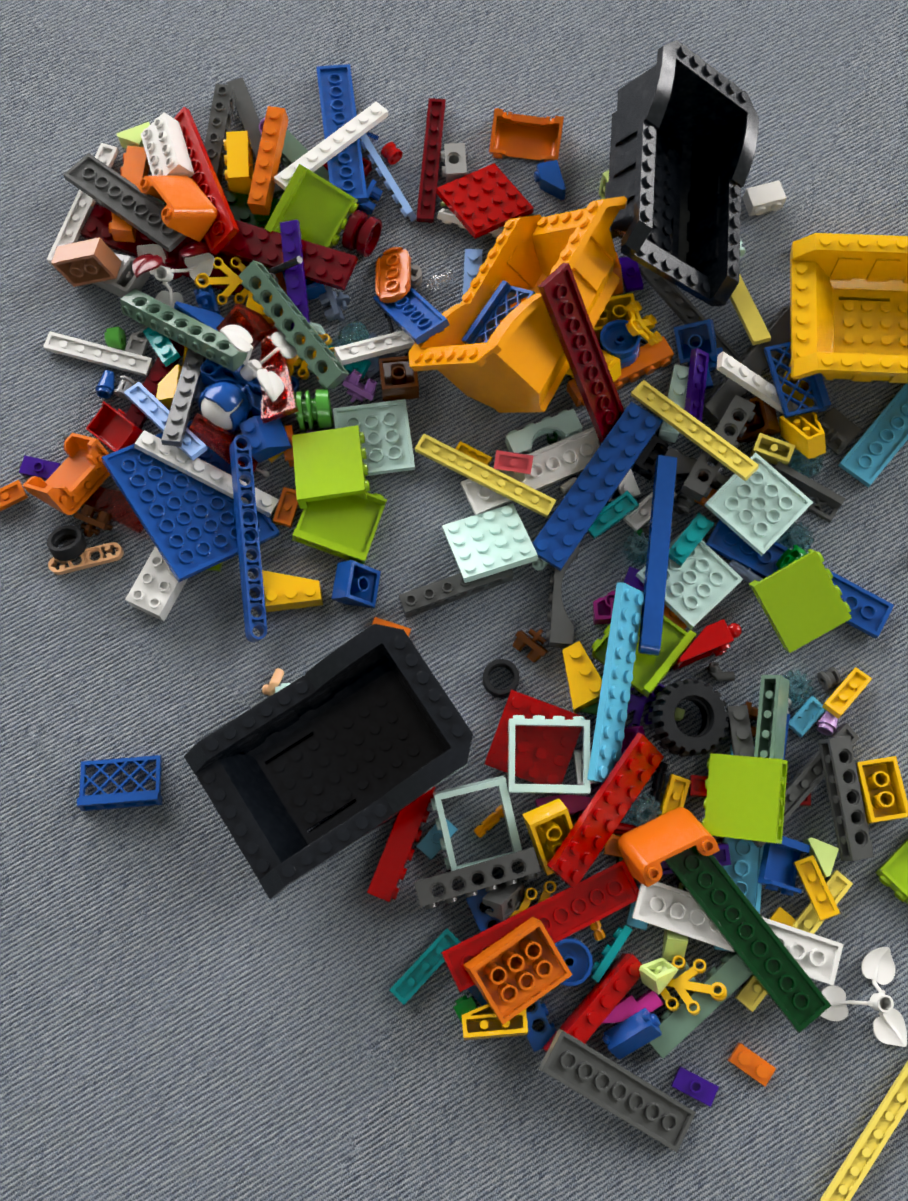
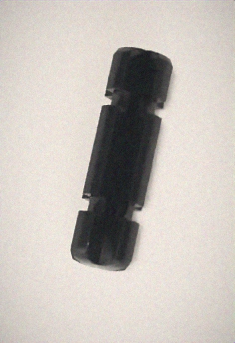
[650,762,668,801]

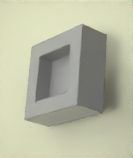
[125,335,149,356]

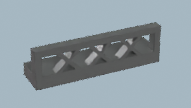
[774,461,846,523]

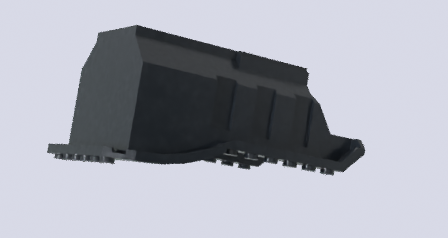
[605,40,759,306]
[184,624,473,900]

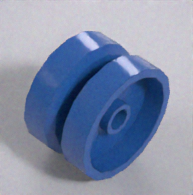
[600,320,641,368]
[554,936,593,986]

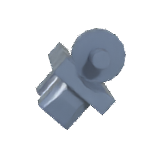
[319,286,350,322]

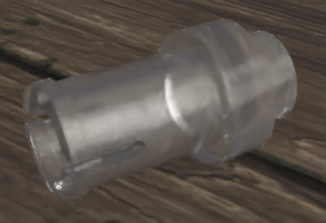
[427,270,454,290]

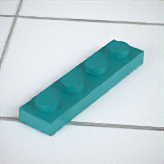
[389,928,461,1005]

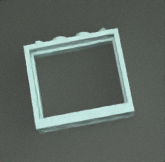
[508,715,590,795]
[430,776,522,871]

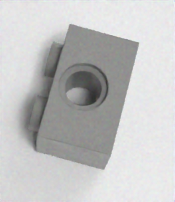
[441,143,467,184]

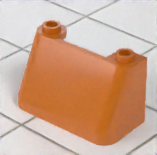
[489,108,564,162]
[137,175,217,242]
[22,433,110,515]
[618,807,720,887]

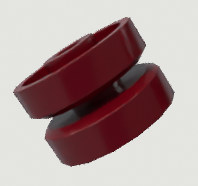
[342,210,382,257]

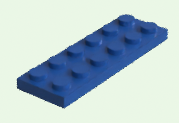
[373,287,450,345]

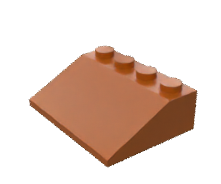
[464,917,572,1025]

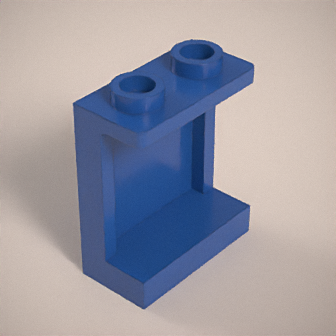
[758,836,810,896]

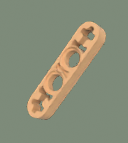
[48,542,124,575]

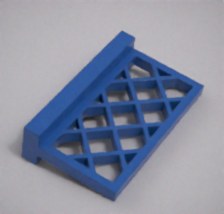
[462,280,535,344]
[764,342,831,418]
[77,755,162,811]

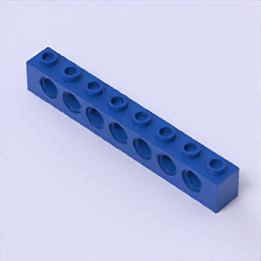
[464,888,557,1052]

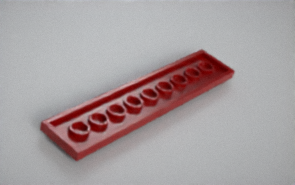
[174,107,239,255]
[441,860,639,992]

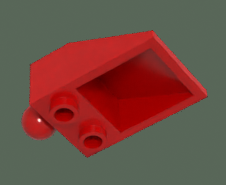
[672,619,742,671]

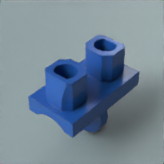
[357,179,383,215]
[194,285,221,315]

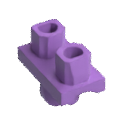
[342,370,377,403]

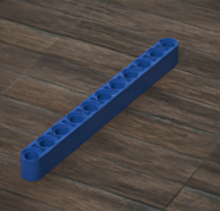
[229,434,267,643]
[638,455,677,656]

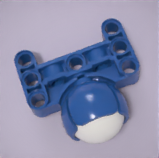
[198,359,299,433]

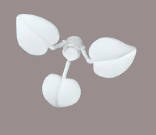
[137,244,215,308]
[220,325,297,402]
[820,947,907,1047]

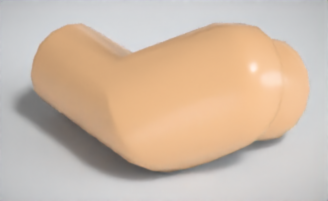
[262,668,284,696]

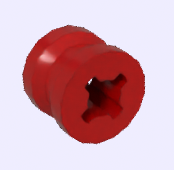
[381,142,403,165]

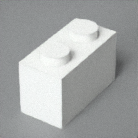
[743,180,787,216]

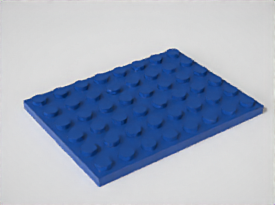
[102,416,280,582]

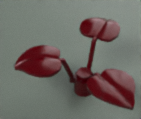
[132,232,210,279]

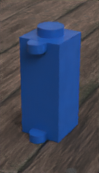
[602,1008,662,1060]

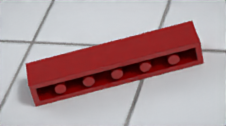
[367,787,435,903]
[542,953,642,1053]

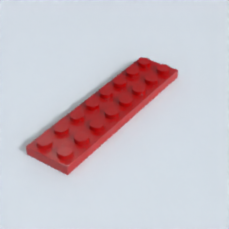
[547,733,664,888]

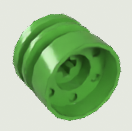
[295,389,332,430]

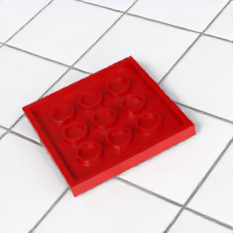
[436,163,534,239]
[484,690,586,785]

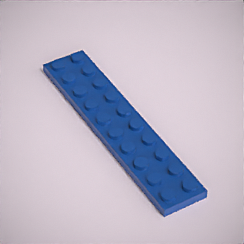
[316,64,368,203]
[532,402,663,571]
[706,519,894,639]

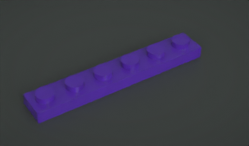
[280,220,310,330]

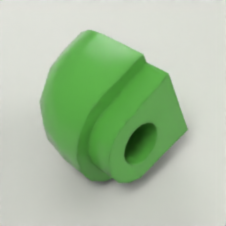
[104,326,126,351]

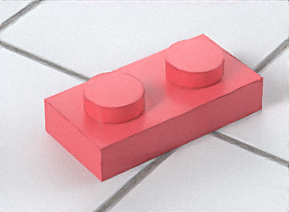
[494,450,533,474]

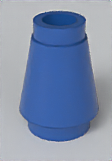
[96,370,115,399]

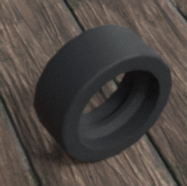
[47,525,87,561]
[482,659,520,698]

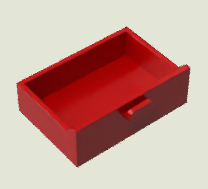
[86,401,143,452]

